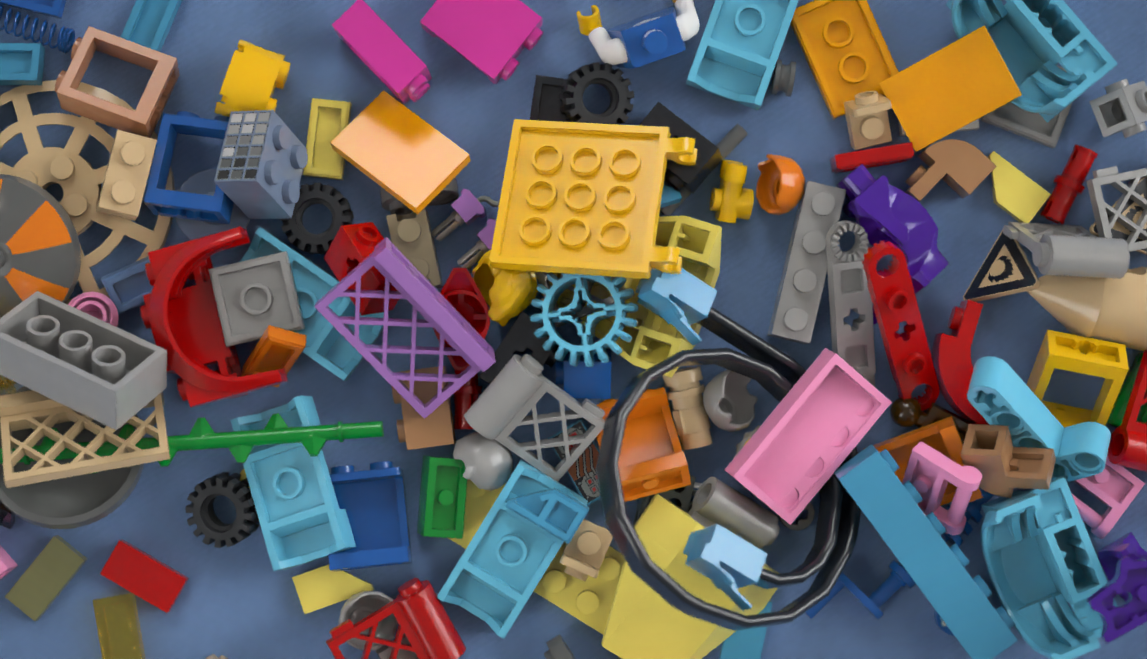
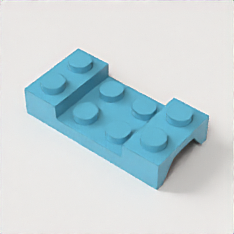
[685,0,799,110]
[240,227,391,381]
[230,395,356,571]
[437,460,588,639]

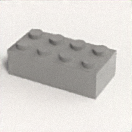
[0,291,167,430]

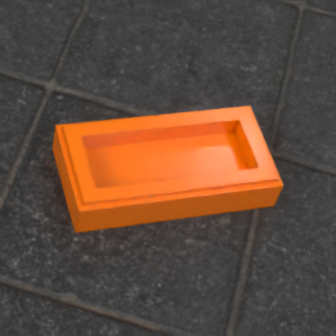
[241,325,307,387]

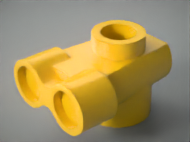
[709,160,754,223]

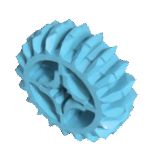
[530,272,638,367]

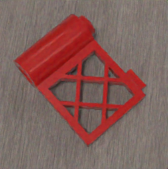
[1107,350,1147,472]
[325,578,466,659]

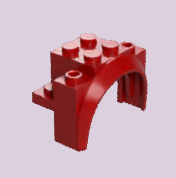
[140,226,288,407]

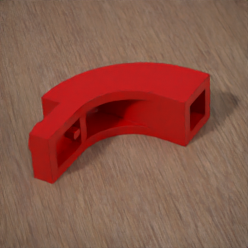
[932,300,990,425]

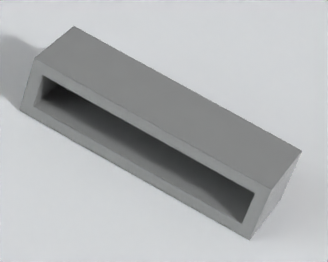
[767,181,846,344]

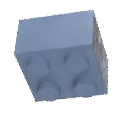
[214,110,308,219]

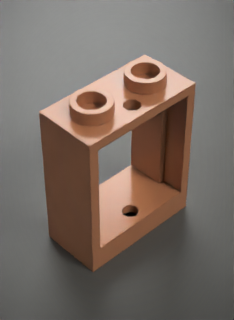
[55,26,179,138]

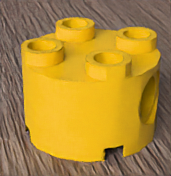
[215,39,291,117]

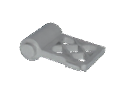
[1086,166,1147,252]
[1003,222,1130,279]
[464,354,605,482]
[688,476,780,549]

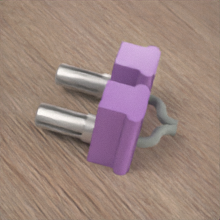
[432,189,500,269]

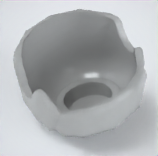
[703,369,758,432]
[453,432,513,491]
[338,591,398,651]

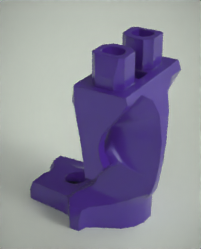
[836,164,949,325]
[1087,532,1147,644]

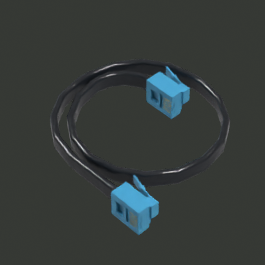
[596,268,861,631]

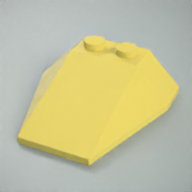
[541,215,722,378]
[601,494,779,659]

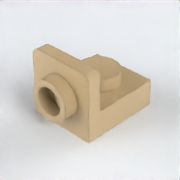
[843,91,892,150]
[560,519,613,581]

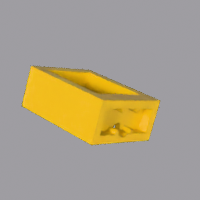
[1026,329,1129,427]

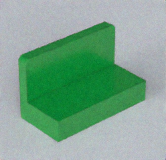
[417,455,467,539]

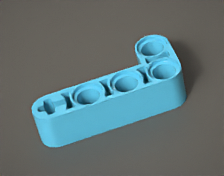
[967,356,1111,482]

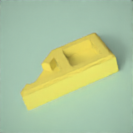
[988,151,1051,223]
[292,564,374,614]

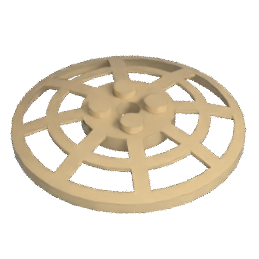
[0,80,175,305]

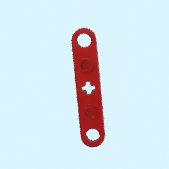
[862,241,940,411]

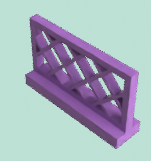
[314,237,496,419]

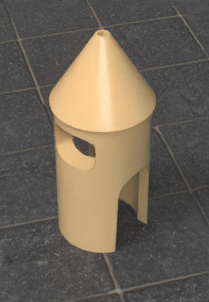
[1027,267,1147,351]

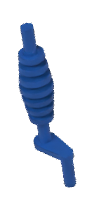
[805,488,994,620]

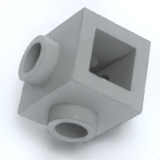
[1089,79,1147,138]

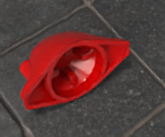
[433,268,490,371]

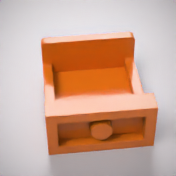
[596,387,691,502]
[863,416,983,506]

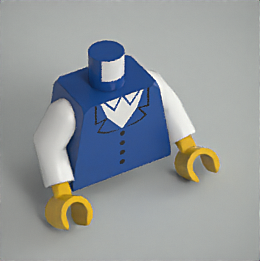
[576,0,700,69]

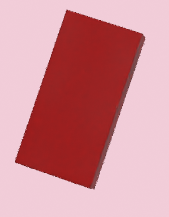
[830,142,914,174]
[100,539,189,613]

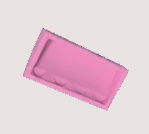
[725,348,892,525]

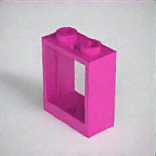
[332,0,432,105]

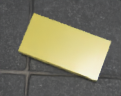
[303,98,352,180]

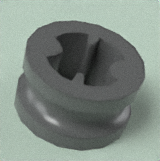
[771,60,796,97]
[778,502,815,531]

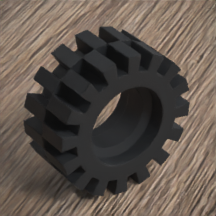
[559,62,634,125]
[280,182,354,255]
[186,472,259,548]

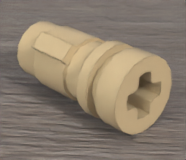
[662,366,713,450]

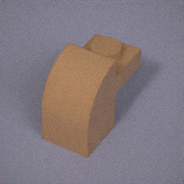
[905,139,996,202]
[961,424,1056,498]

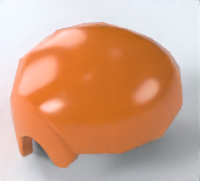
[756,154,805,215]

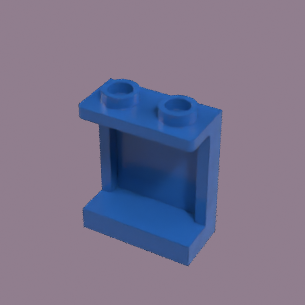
[328,461,412,572]

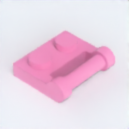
[902,441,982,535]
[1071,455,1145,539]

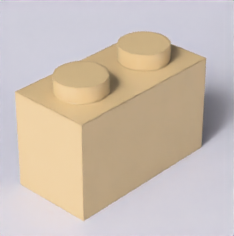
[96,130,157,221]

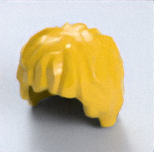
[472,250,538,327]

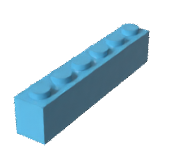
[834,444,1018,659]

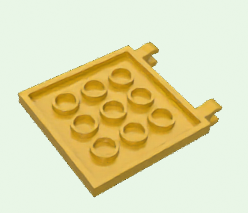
[489,119,698,279]

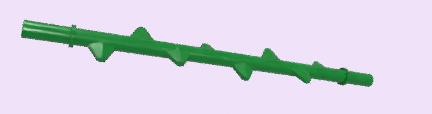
[0,414,384,474]

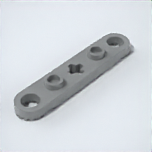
[826,220,876,388]

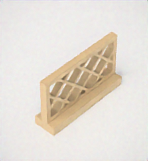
[0,390,170,488]

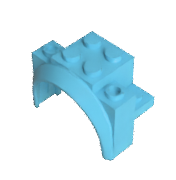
[946,0,1118,123]
[981,477,1118,659]

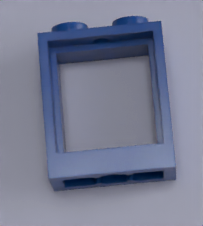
[143,111,234,225]

